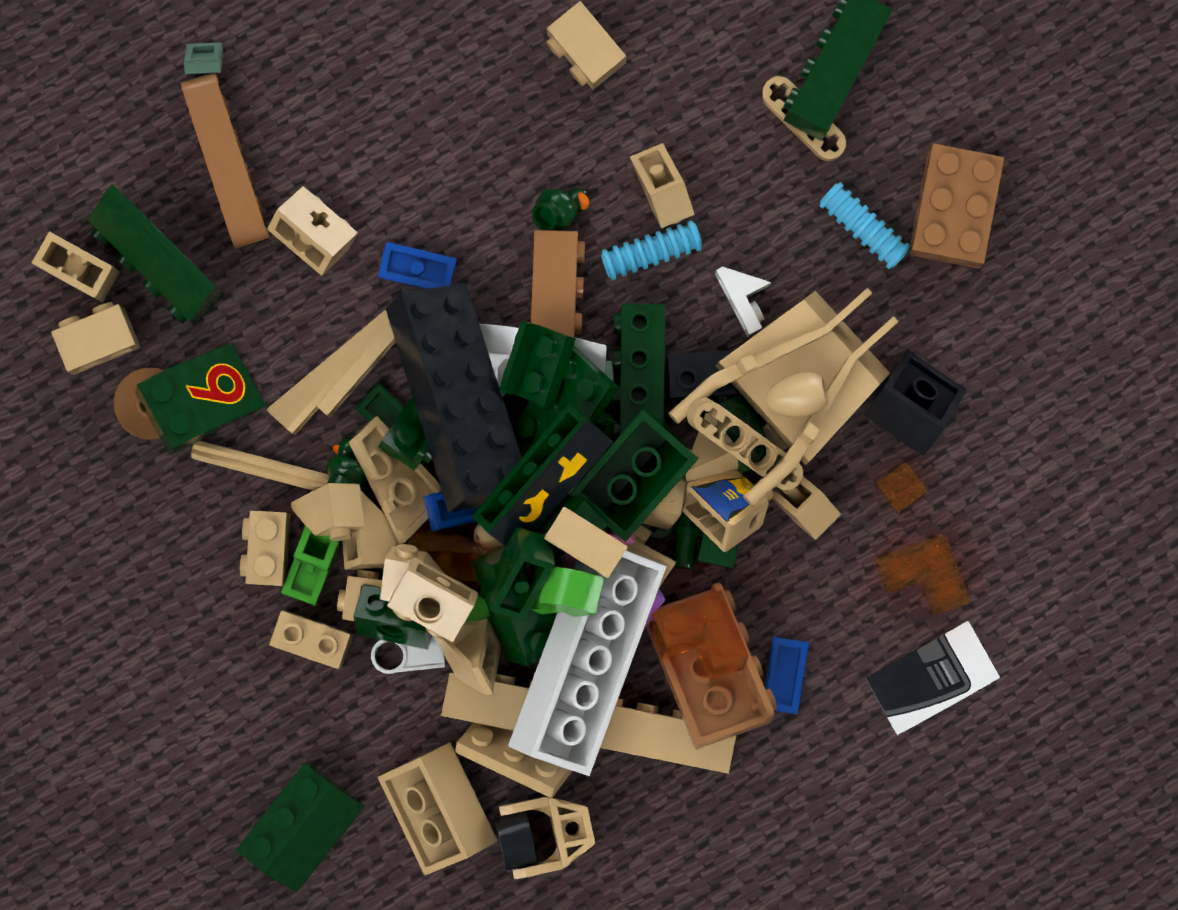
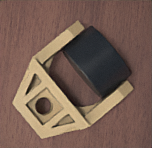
[495,795,595,879]

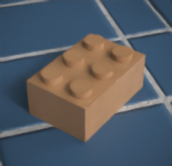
[908,143,1004,269]

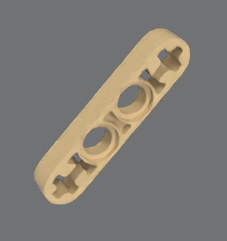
[687,397,803,490]

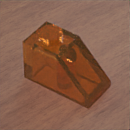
[408,528,482,582]

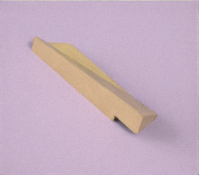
[267,310,396,436]

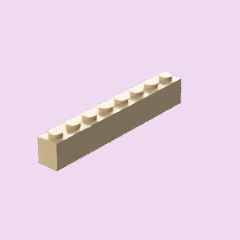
[441,672,736,774]

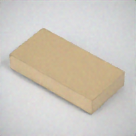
[544,507,628,579]

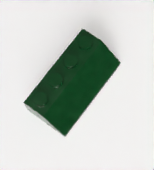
[88,184,225,325]

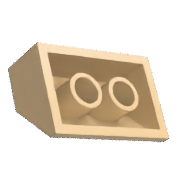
[378,742,498,875]

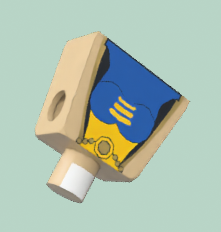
[682,470,773,552]

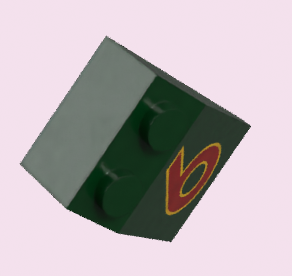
[135,343,266,456]

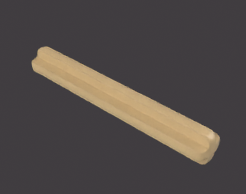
[191,441,330,491]

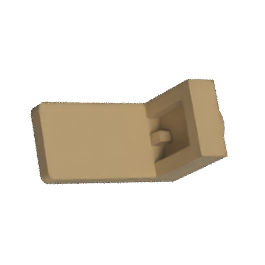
[337,570,382,621]

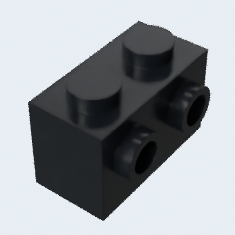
[667,350,740,405]

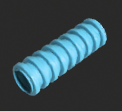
[819,182,910,269]
[601,220,703,281]

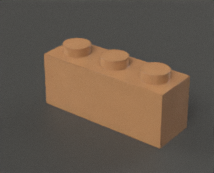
[531,230,585,337]

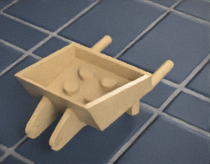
[668,288,899,507]

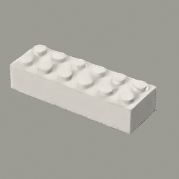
[508,551,667,776]

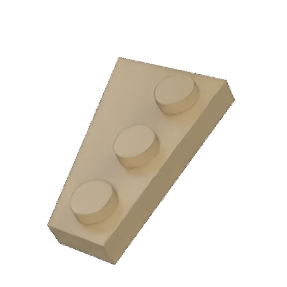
[349,416,442,544]
[455,722,572,798]

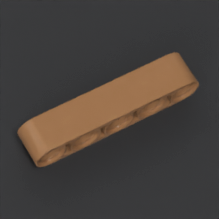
[181,73,270,249]

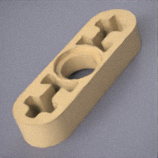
[762,76,846,161]

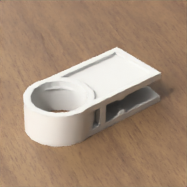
[371,636,445,674]

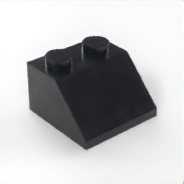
[864,349,967,456]

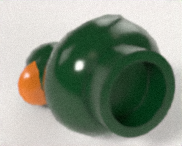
[532,188,590,231]
[326,437,369,489]

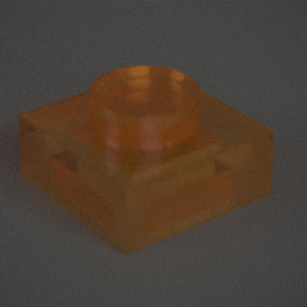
[876,462,928,513]

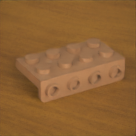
[646,582,777,750]

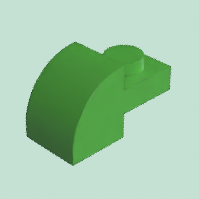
[281,526,341,607]
[530,567,604,617]

